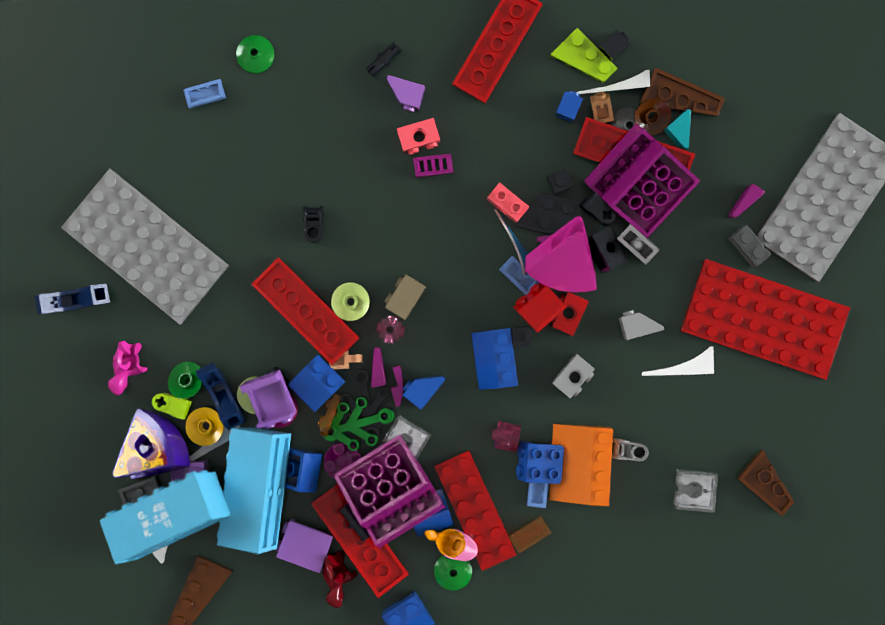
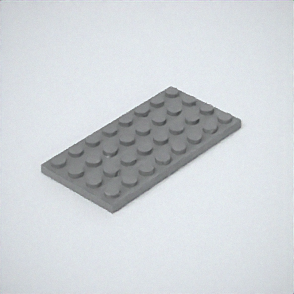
[757,113,885,282]
[61,168,230,325]

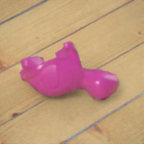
[108,341,147,396]

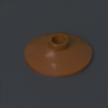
[634,98,671,135]

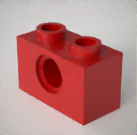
[550,292,589,336]

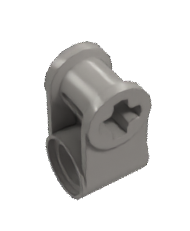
[612,438,649,461]

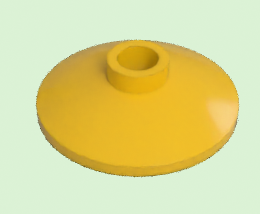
[185,407,224,446]

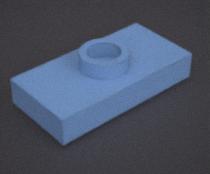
[183,79,226,109]
[499,256,540,295]
[526,483,549,508]

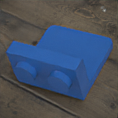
[516,441,564,484]

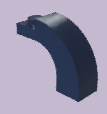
[35,284,110,315]
[196,363,245,430]

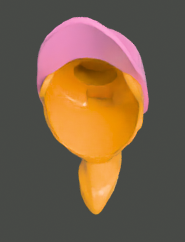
[424,529,478,561]

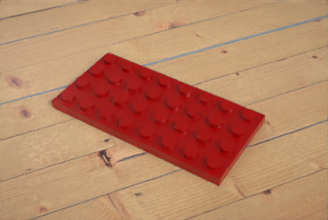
[681,259,851,380]

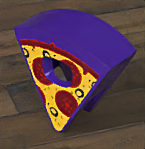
[113,408,190,479]

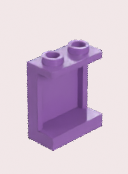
[240,370,297,430]
[275,518,334,573]

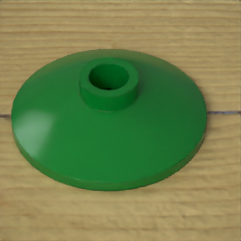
[236,35,274,74]
[168,362,202,399]
[434,555,472,591]

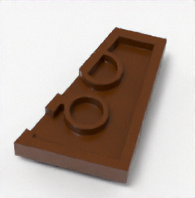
[737,449,794,516]

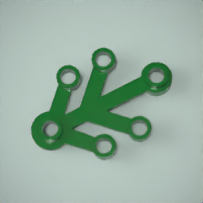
[322,397,394,451]

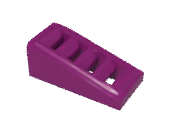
[413,154,454,178]
[728,184,765,219]
[371,347,387,388]

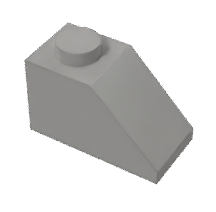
[618,310,664,340]

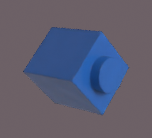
[555,91,583,123]

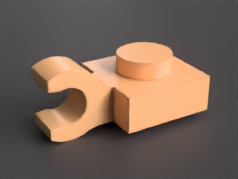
[329,350,363,370]

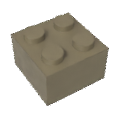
[384,275,426,320]

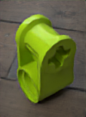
[152,393,192,420]

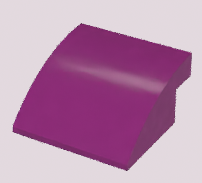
[584,123,700,238]
[334,434,445,548]

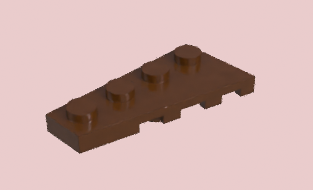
[639,68,726,117]
[167,555,234,625]

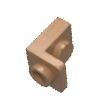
[590,92,614,123]

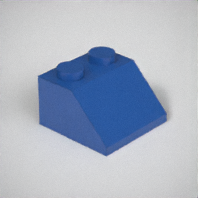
[287,355,345,413]
[403,375,445,410]
[285,447,322,492]
[382,591,435,625]

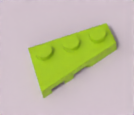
[550,28,618,83]

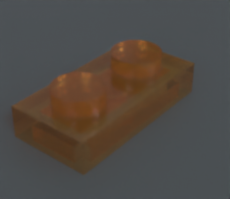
[318,394,341,437]
[509,515,552,554]

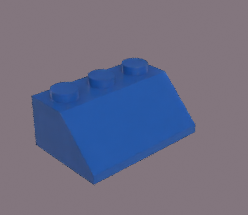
[471,328,518,390]

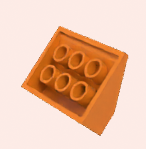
[549,424,613,506]

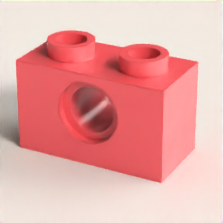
[397,118,440,155]
[486,182,529,223]

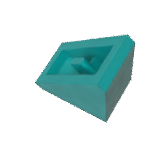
[663,109,691,150]

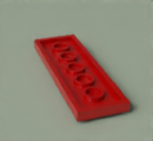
[452,0,543,104]
[573,117,695,170]
[251,257,360,365]
[434,450,517,571]
[310,483,409,598]

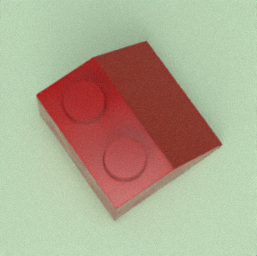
[513,283,567,333]

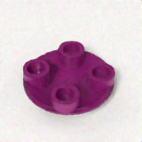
[323,443,361,480]

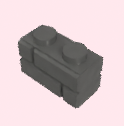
[727,225,772,268]

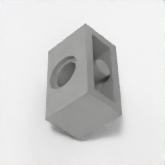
[617,224,659,265]
[551,354,595,398]

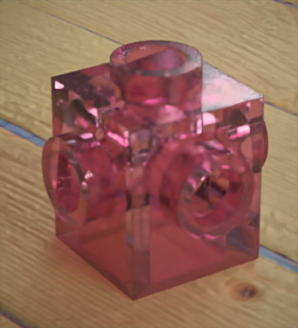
[376,315,405,344]
[491,421,521,452]

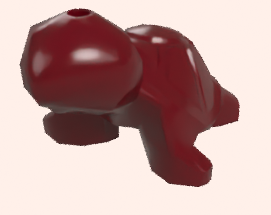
[322,551,357,608]

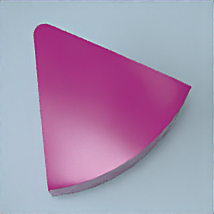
[525,216,597,292]

